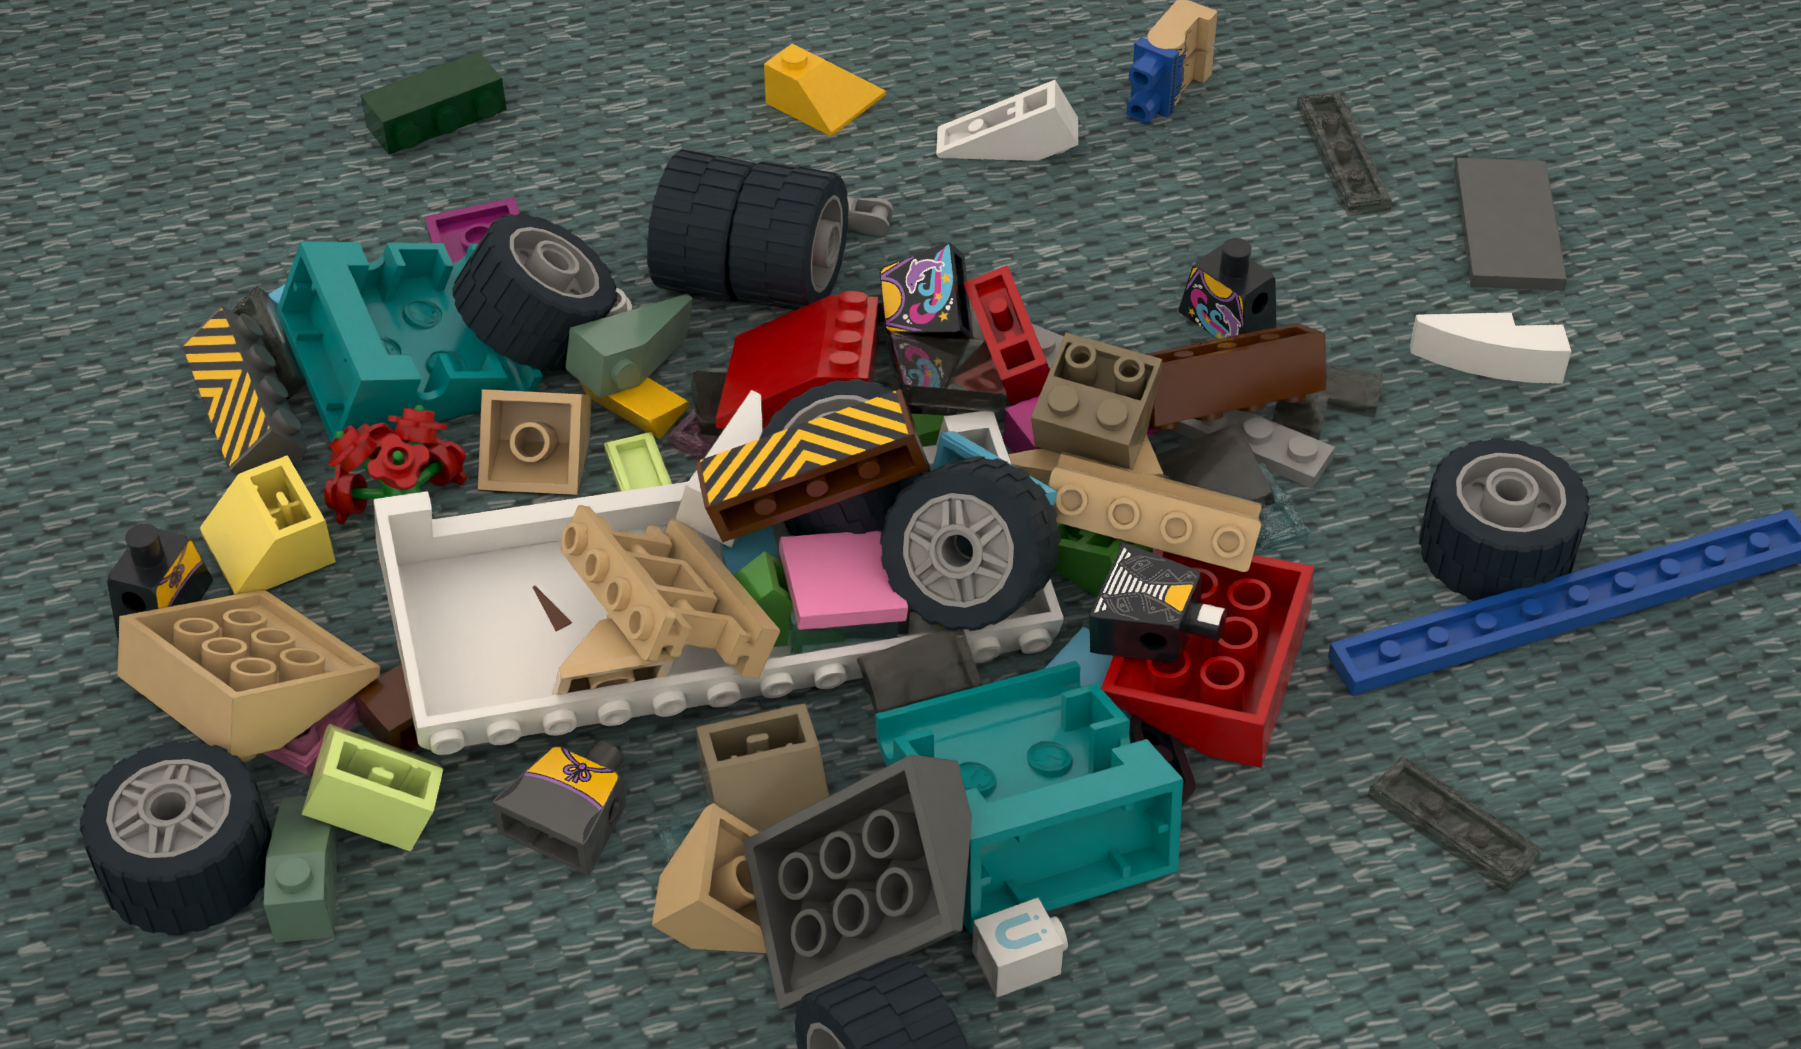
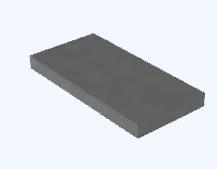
[1454,158,1567,291]

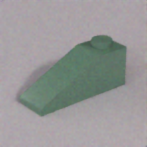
[566,294,693,398]
[263,795,338,943]

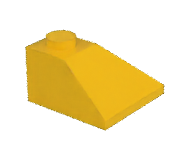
[764,44,886,137]

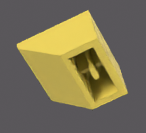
[200,455,336,595]

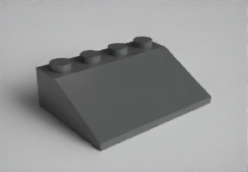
[743,755,972,1010]

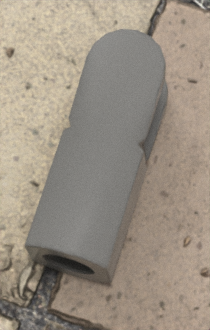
[847,197,894,236]

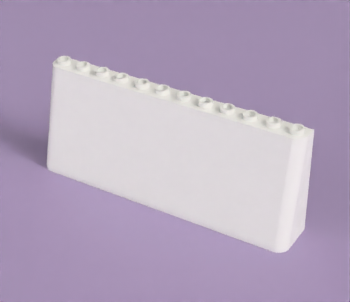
[374,409,1064,755]

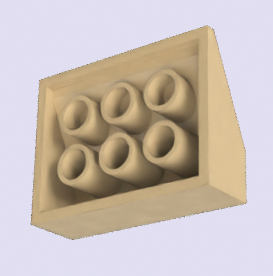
[118,589,380,761]

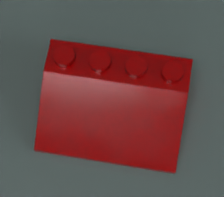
[716,291,878,430]
[1101,548,1314,768]

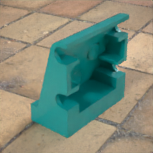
[276,241,543,442]
[875,661,1183,934]

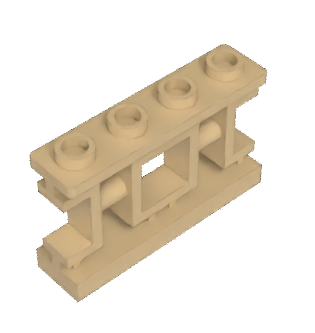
[1048,451,1261,572]
[561,505,781,678]

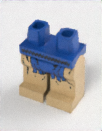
[1126,0,1218,123]

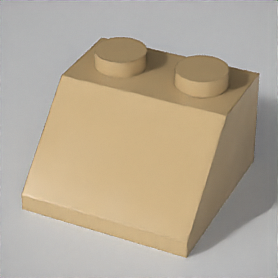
[478,390,592,495]

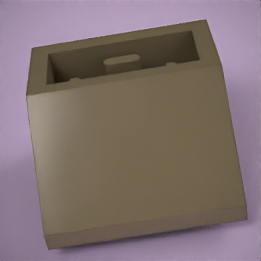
[1031,332,1163,470]
[696,703,829,832]

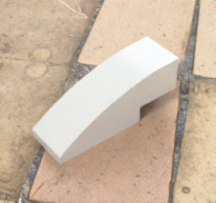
[1410,313,1571,384]

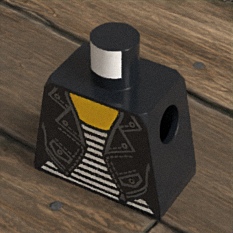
[1089,543,1227,662]

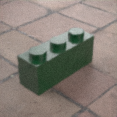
[360,52,507,155]

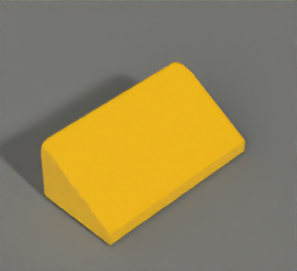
[579,378,690,439]

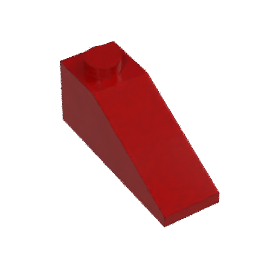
[963,265,1050,406]

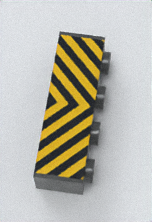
[182,305,308,475]

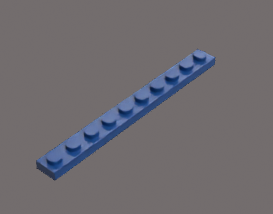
[1328,509,1801,696]

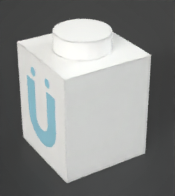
[972,898,1068,998]

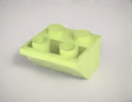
[301,724,443,852]

